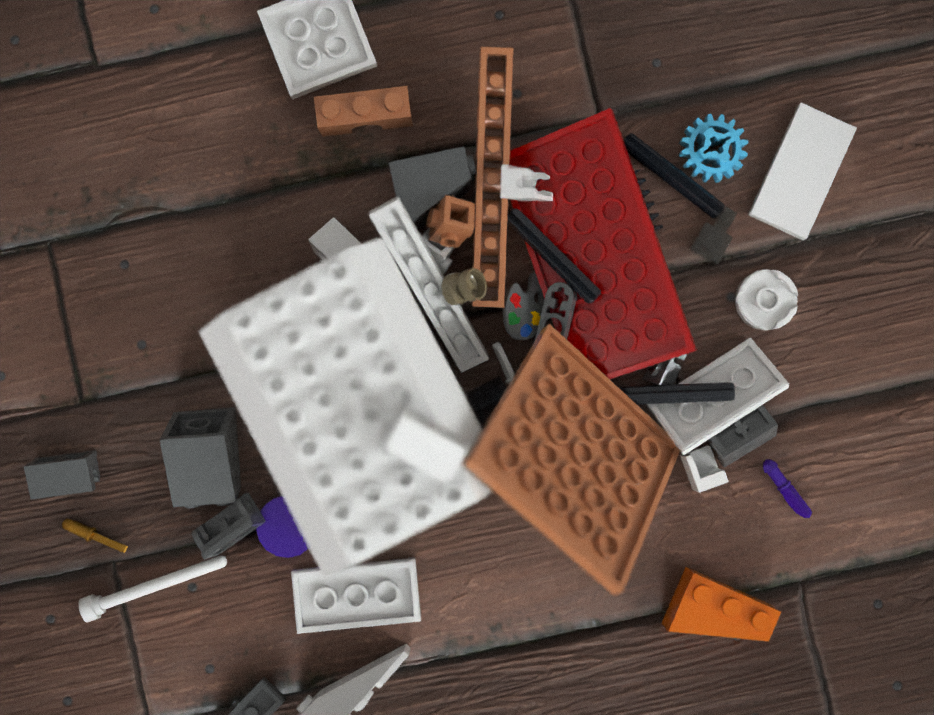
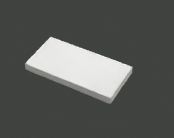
[748,103,857,241]
[647,337,789,456]
[291,557,421,634]

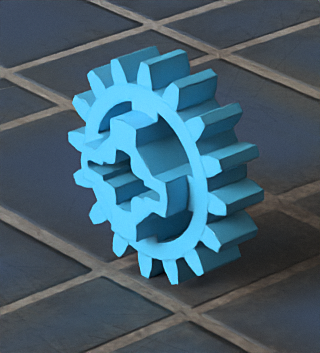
[679,114,748,183]

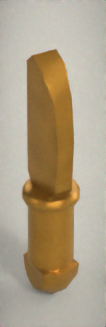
[62,518,128,553]

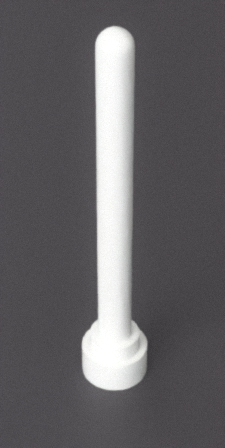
[78,555,227,623]

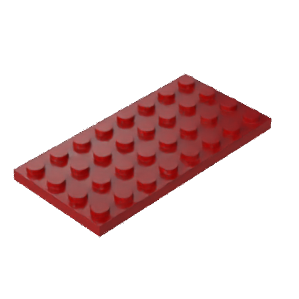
[509,108,697,379]

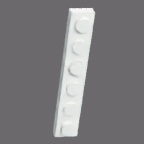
[369,196,489,373]

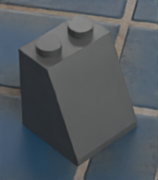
[389,147,476,229]
[159,407,241,508]

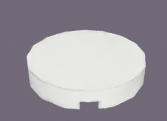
[735,269,798,331]

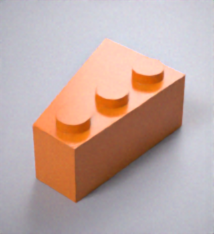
[661,567,781,641]

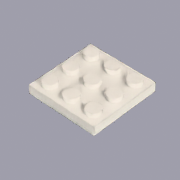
[257,0,377,100]

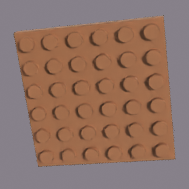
[463,324,680,595]

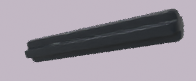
[623,133,725,219]
[507,208,601,304]
[618,382,735,405]

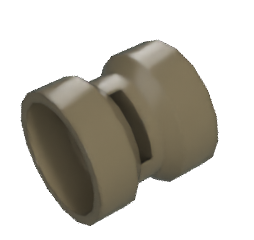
[441,268,487,305]

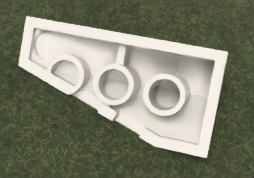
[296,644,410,715]

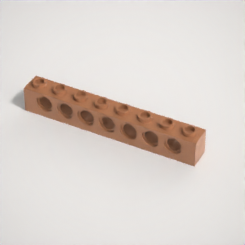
[471,47,513,308]

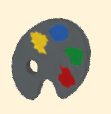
[502,273,545,340]

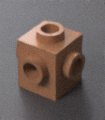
[426,195,475,248]

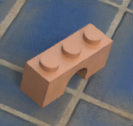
[314,86,413,137]

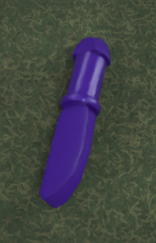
[762,459,812,518]

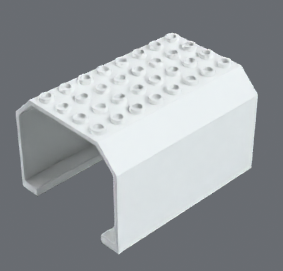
[199,238,494,577]

